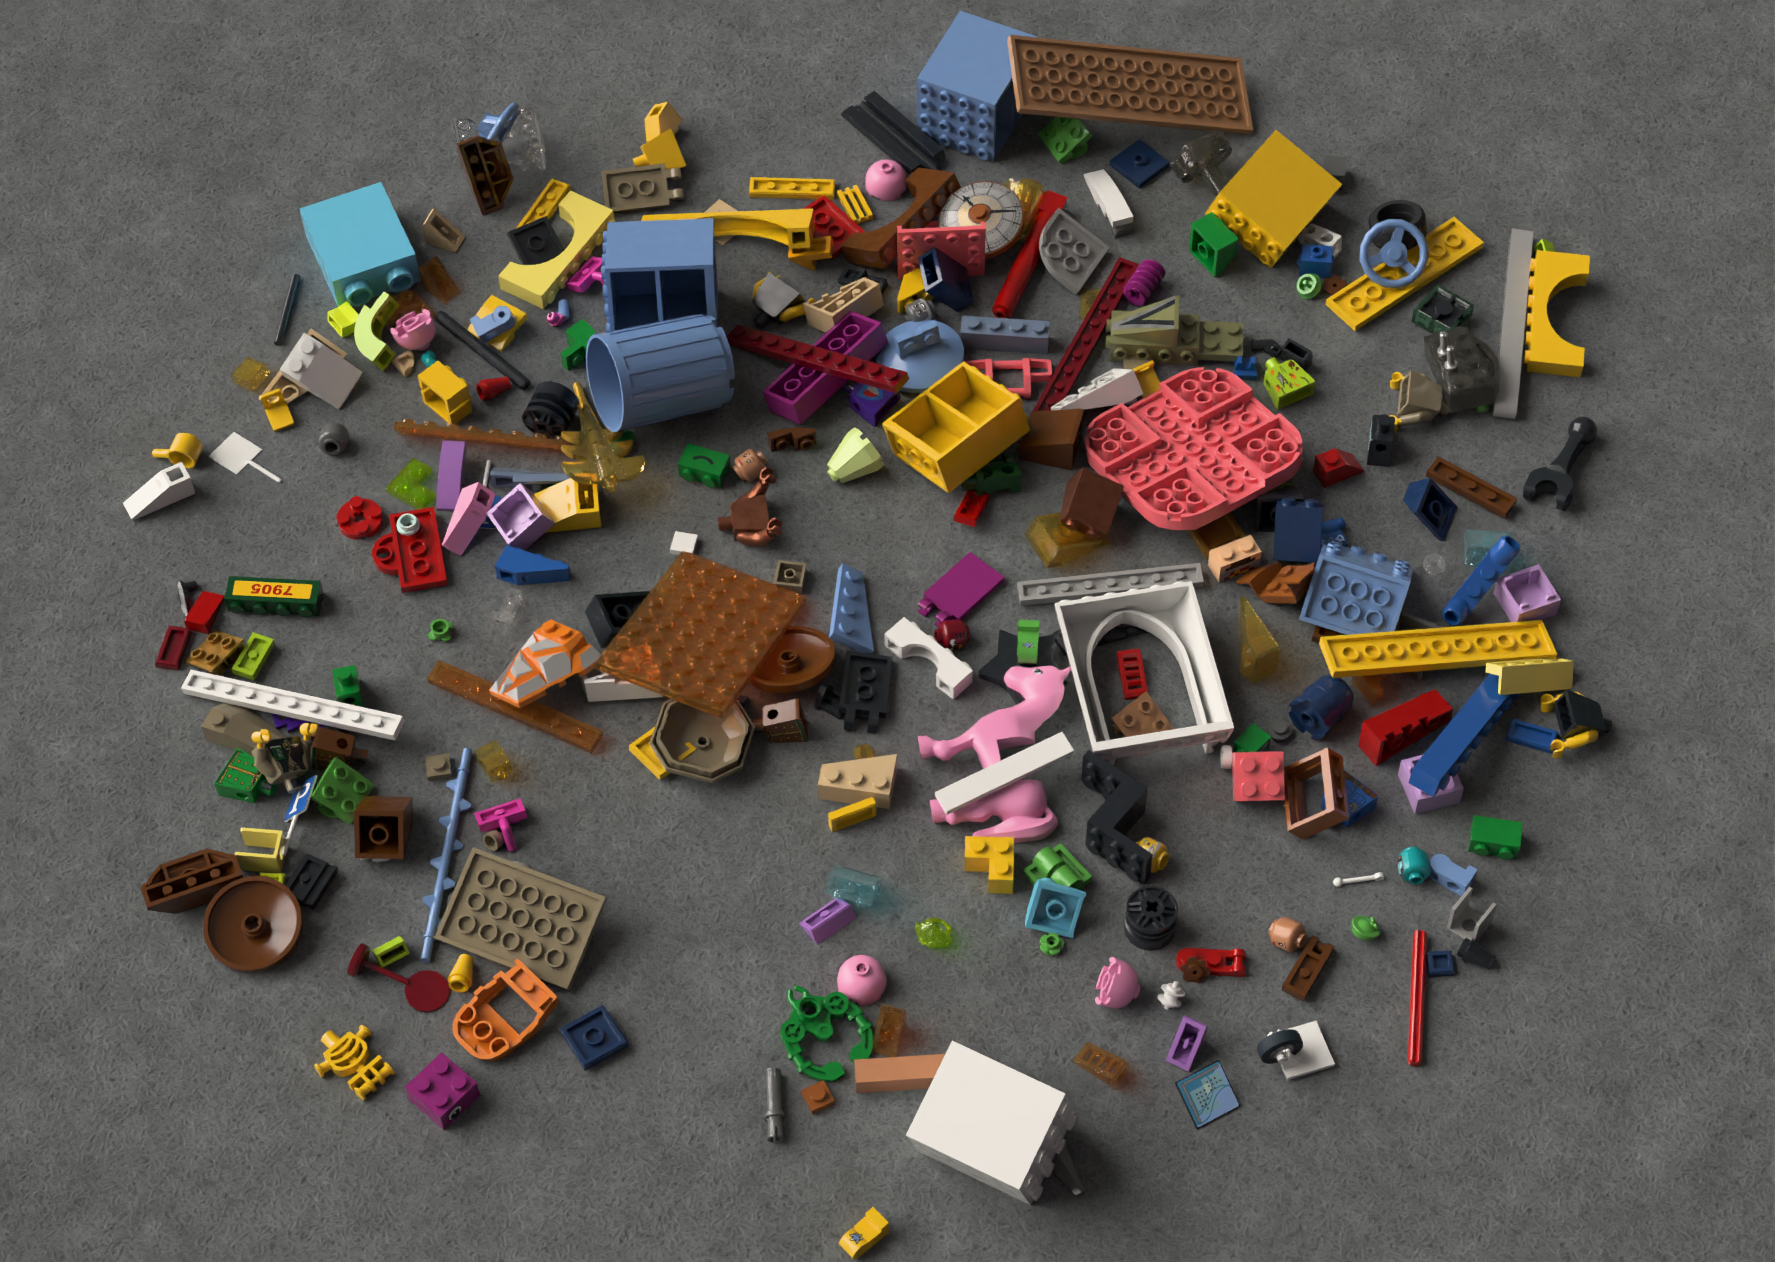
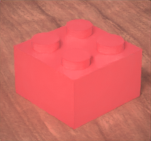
[1232,751,1285,801]

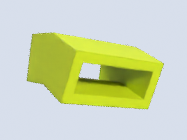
[328,301,359,338]

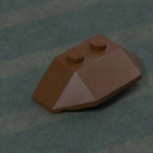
[457,136,514,216]
[141,849,243,914]

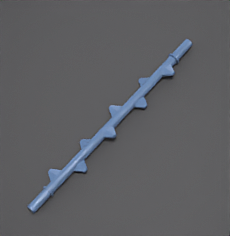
[420,748,473,963]

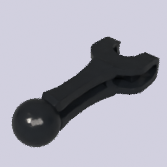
[1523,416,1597,511]

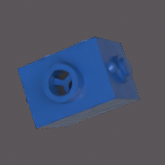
[1297,244,1334,278]

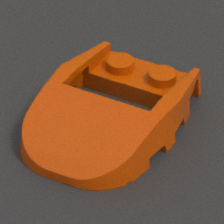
[453,959,560,1061]

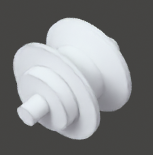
[1157,981,1185,1010]

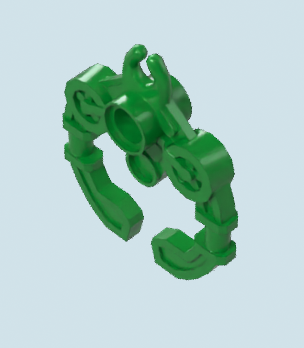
[780,985,874,1082]

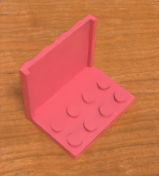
[897,221,986,279]

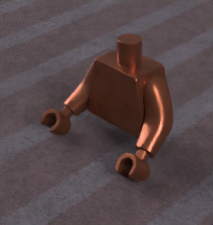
[718,468,783,547]

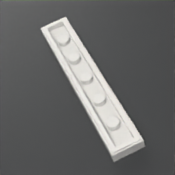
[935,732,1074,815]

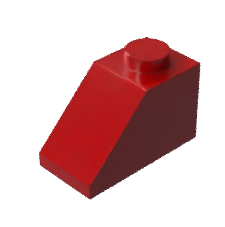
[1313,448,1364,488]

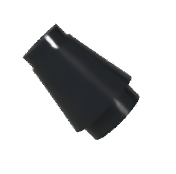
[1456,938,1496,970]

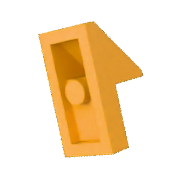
[788,236,833,271]

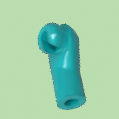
[421,350,437,367]

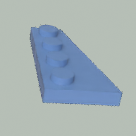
[829,563,874,654]

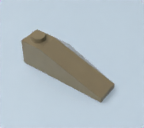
[201,703,287,756]

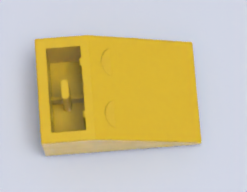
[535,475,601,533]

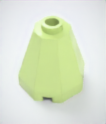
[827,427,885,483]

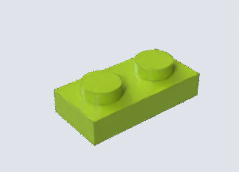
[232,632,275,681]

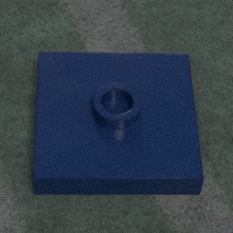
[1109,139,1170,188]
[559,1005,629,1071]

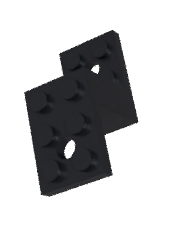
[1081,750,1153,884]

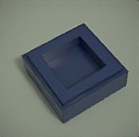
[1426,951,1455,977]

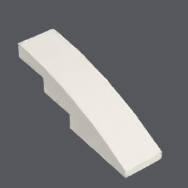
[1084,169,1133,227]

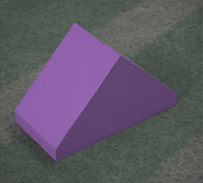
[1166,1015,1208,1072]

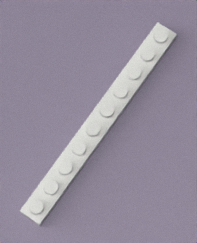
[181,670,405,740]

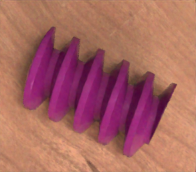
[1123,259,1166,306]

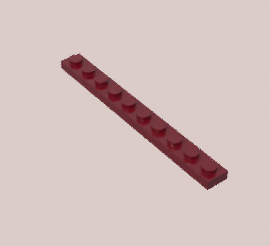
[1032,257,1139,412]
[727,325,910,393]

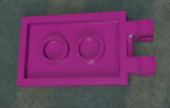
[918,552,1004,627]

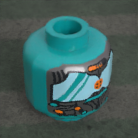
[1397,847,1431,885]

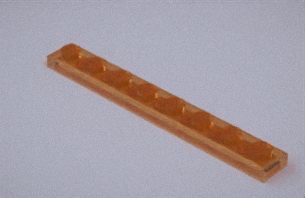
[393,419,574,452]
[427,660,603,754]

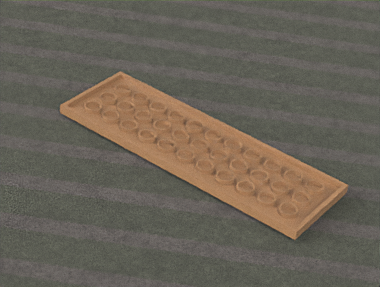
[1007,35,1253,134]

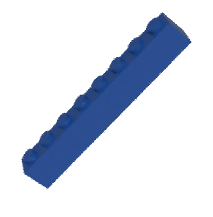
[1408,673,1521,797]

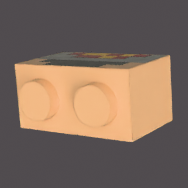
[1208,535,1262,583]

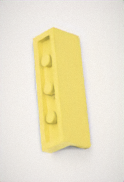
[1486,657,1574,695]

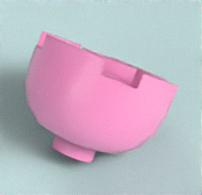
[865,159,907,201]
[390,309,436,351]
[837,955,887,1006]
[1095,957,1140,1009]

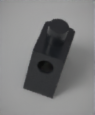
[1367,414,1395,467]

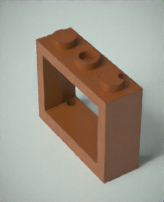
[1284,747,1349,839]

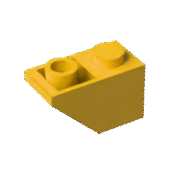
[645,102,683,142]
[897,267,934,314]

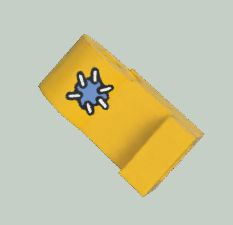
[839,1207,889,1259]

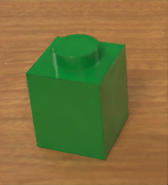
[1233,723,1271,752]

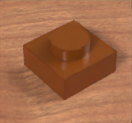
[801,1080,835,1115]

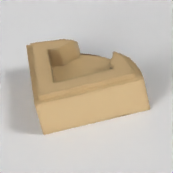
[392,350,415,377]

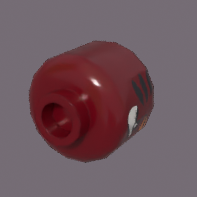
[934,620,970,650]

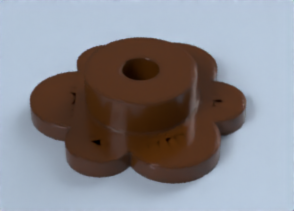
[1322,275,1347,296]
[1181,956,1210,983]

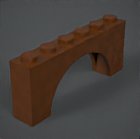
[840,168,961,269]

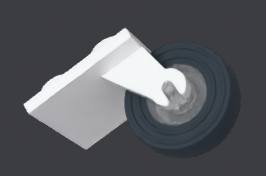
[1257,1021,1335,1080]

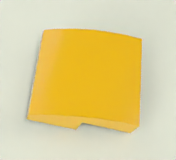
[467,295,527,352]

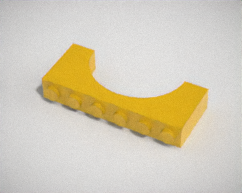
[1523,250,1590,377]

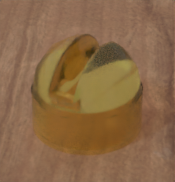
[853,743,874,760]

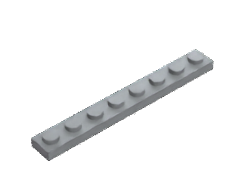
[1017,563,1204,606]

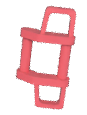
[965,358,1052,399]

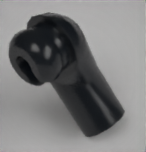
[1251,339,1282,358]

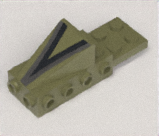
[1105,296,1243,365]

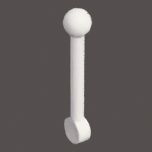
[1333,872,1384,887]

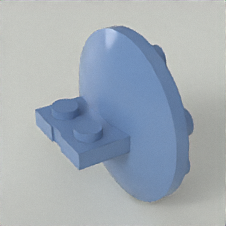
[876,320,964,393]

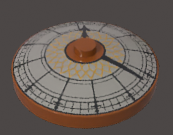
[938,181,1025,259]

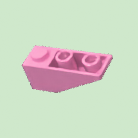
[442,482,496,556]

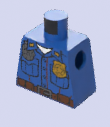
[1321,770,1379,827]

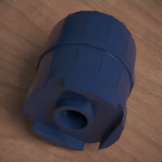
[1288,675,1354,739]

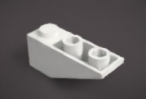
[123,462,195,521]

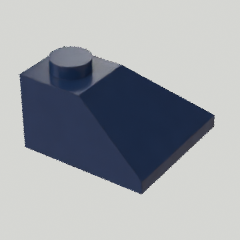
[1403,478,1457,541]

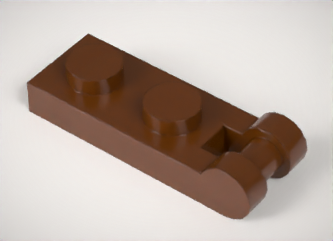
[1281,935,1335,1002]

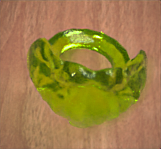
[915,917,953,949]

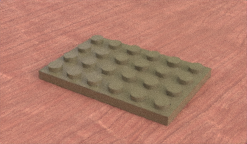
[434,847,607,991]

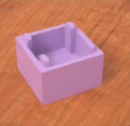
[487,483,555,551]
[1494,564,1561,622]
[1398,755,1464,814]

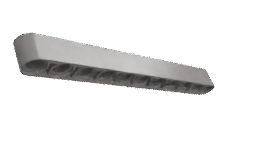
[1492,228,1533,419]

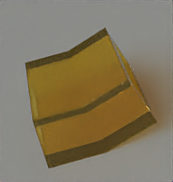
[231,356,270,391]

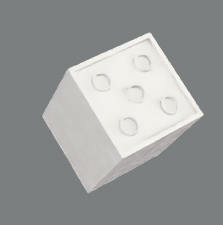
[906,1041,1077,1205]

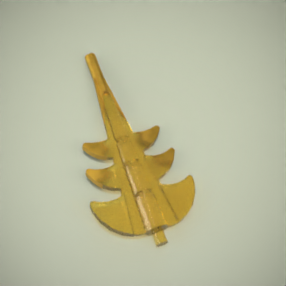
[561,382,645,492]

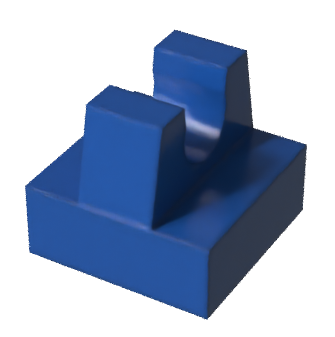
[1234,356,1257,380]

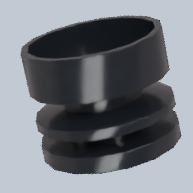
[522,381,580,440]
[1124,886,1178,951]

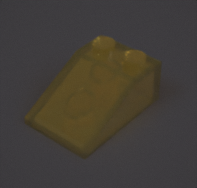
[1024,512,1110,568]
[1237,596,1280,684]

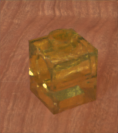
[475,740,512,783]

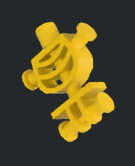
[314,1025,395,1101]

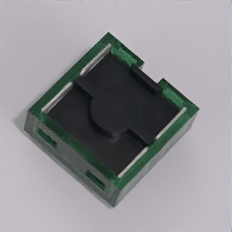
[1411,284,1474,343]

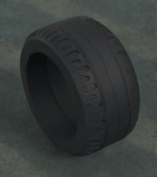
[1368,200,1427,250]

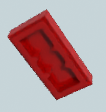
[954,490,990,527]

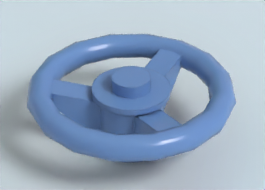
[477,103,519,143]
[1360,219,1428,288]

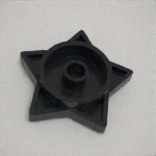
[978,630,1067,705]

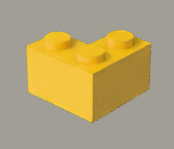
[964,836,1014,894]

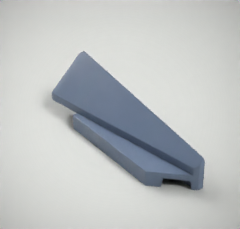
[490,467,602,494]

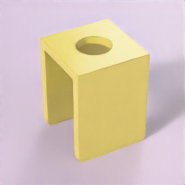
[235,828,286,873]

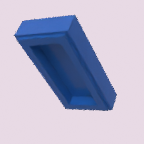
[1505,718,1558,754]

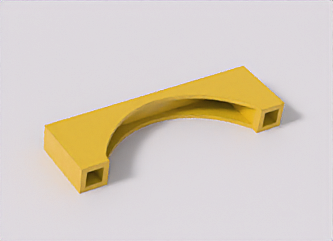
[641,209,815,249]

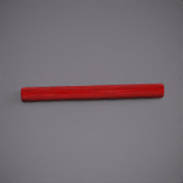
[1408,930,1427,1067]

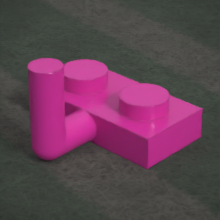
[565,256,604,293]
[474,798,527,851]

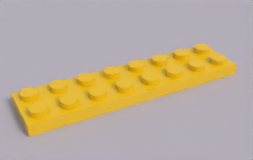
[1325,217,1484,331]

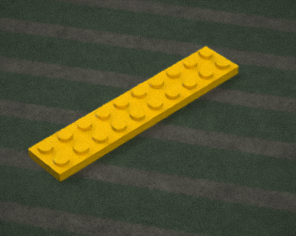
[1319,620,1557,678]

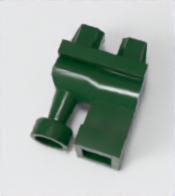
[961,453,1022,496]

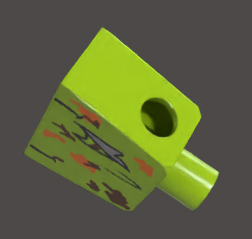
[1264,357,1315,410]

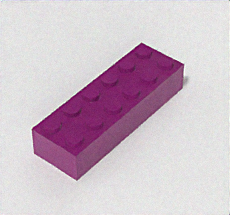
[762,311,889,425]

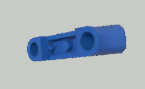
[1442,536,1520,627]

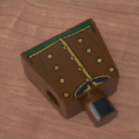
[751,699,808,743]
[312,726,368,770]

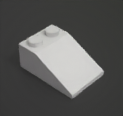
[280,333,363,409]

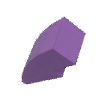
[436,441,467,511]

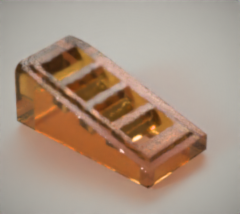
[1073,1042,1129,1089]

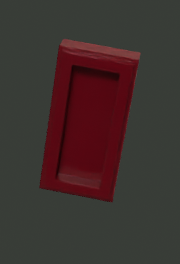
[155,625,192,671]

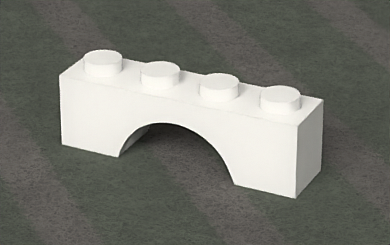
[885,617,973,700]

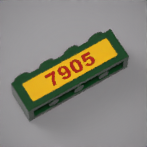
[224,576,324,617]

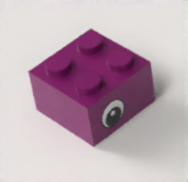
[405,1052,480,1130]

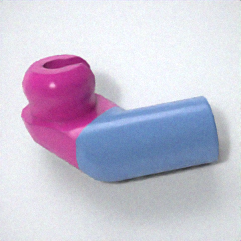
[547,299,569,327]

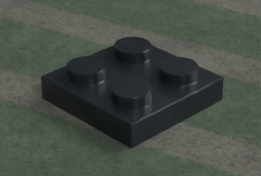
[507,216,564,265]

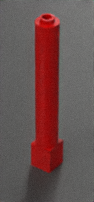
[992,190,1068,319]

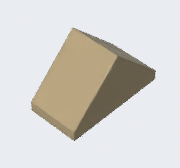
[423,209,465,252]

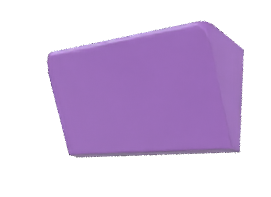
[799,897,856,945]

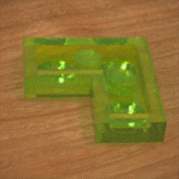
[385,458,436,510]

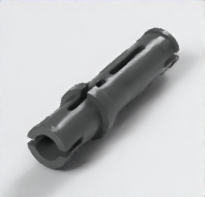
[765,1067,785,1143]

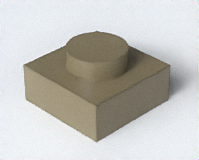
[425,753,452,781]

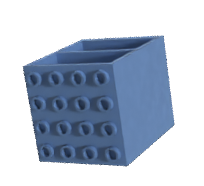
[917,11,1037,162]
[601,218,718,332]

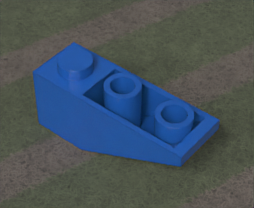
[495,545,571,585]

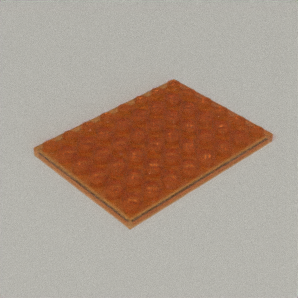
[595,551,807,719]

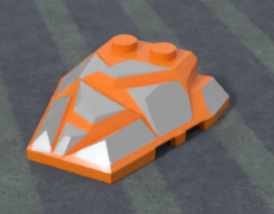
[489,619,604,708]

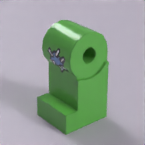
[1017,620,1040,664]

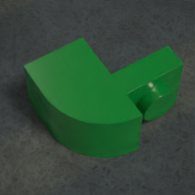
[561,319,596,370]

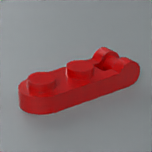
[1176,948,1246,977]

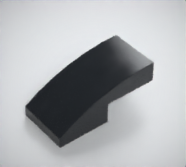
[838,265,888,294]

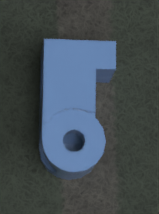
[470,306,516,344]
[1429,854,1478,896]

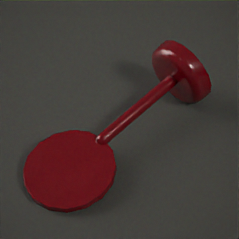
[347,943,450,1013]

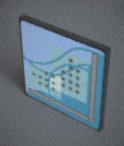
[1175,1060,1240,1129]

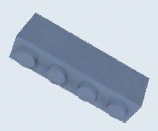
[960,316,1050,354]

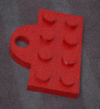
[372,507,448,593]

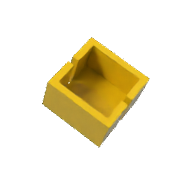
[418,361,472,427]

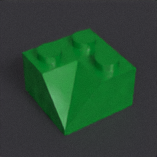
[1189,212,1239,278]

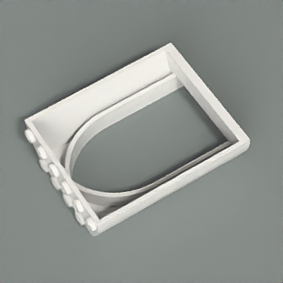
[1055,581,1234,766]

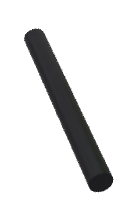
[274,274,301,346]

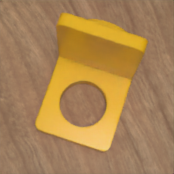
[1133,360,1160,398]
[259,388,294,432]

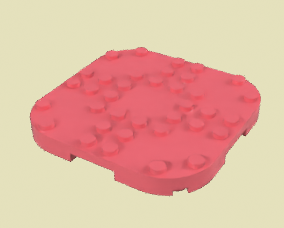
[1084,367,1303,530]

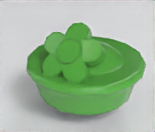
[1297,273,1322,299]
[1352,916,1381,941]

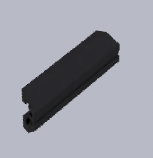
[841,91,946,175]

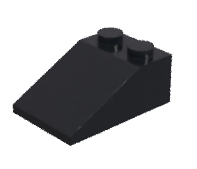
[585,591,671,649]

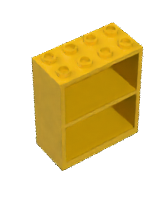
[1205,130,1342,268]
[882,361,1030,493]

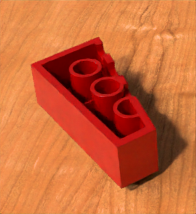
[1358,689,1453,766]

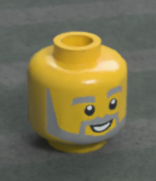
[1136,837,1169,873]

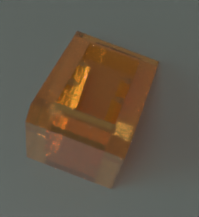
[419,256,460,304]
[872,1003,906,1057]

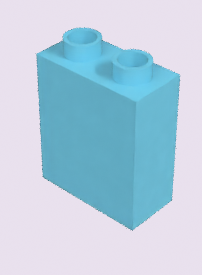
[300,182,421,307]

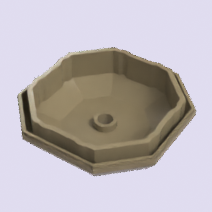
[650,689,755,784]

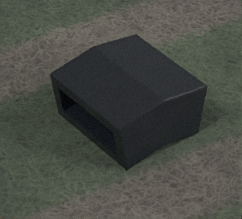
[1281,338,1313,371]

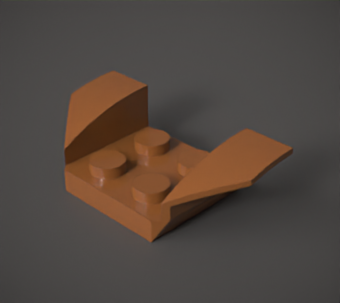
[1236,562,1316,603]

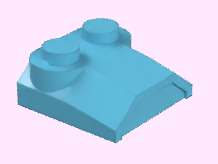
[1025,878,1086,938]

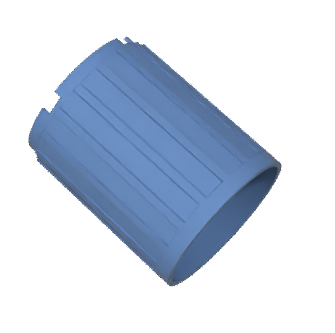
[586,314,735,432]

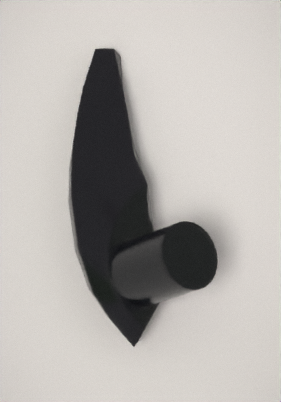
[177,580,198,616]

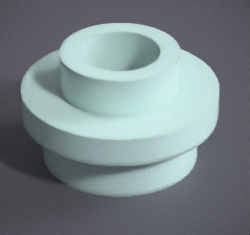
[396,513,420,535]

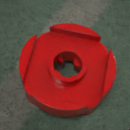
[336,496,383,540]

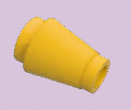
[448,954,473,992]

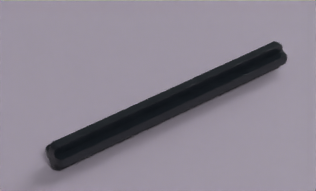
[435,311,530,390]

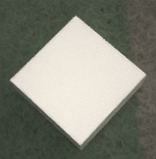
[670,531,698,558]

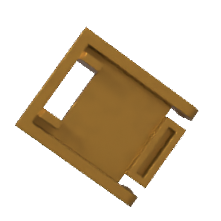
[1186,512,1246,559]

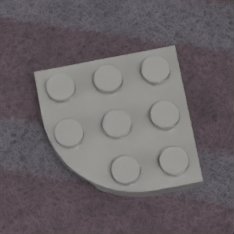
[1039,208,1110,295]

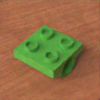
[1038,117,1093,164]
[311,757,375,824]
[1023,843,1092,890]

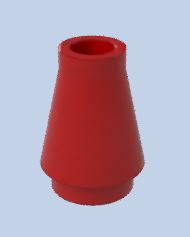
[476,376,511,401]

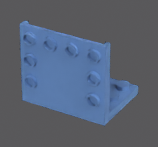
[1299,538,1413,635]

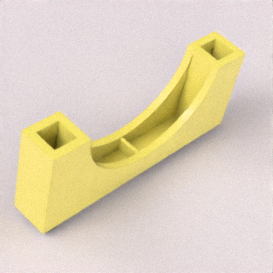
[498,191,615,309]

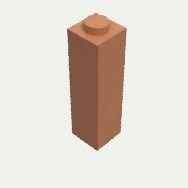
[854,1054,945,1093]

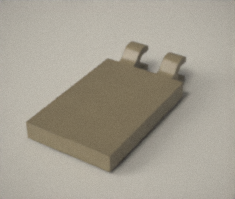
[601,163,684,213]

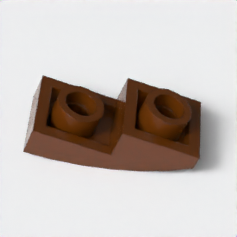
[767,427,816,452]

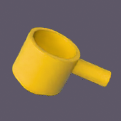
[152,433,203,469]

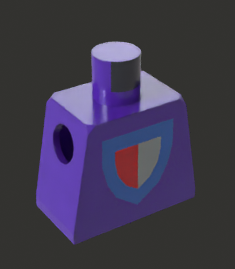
[844,380,900,427]

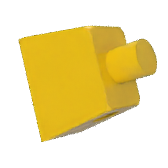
[632,128,686,169]

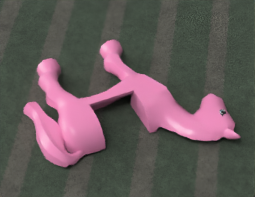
[918,666,1071,843]

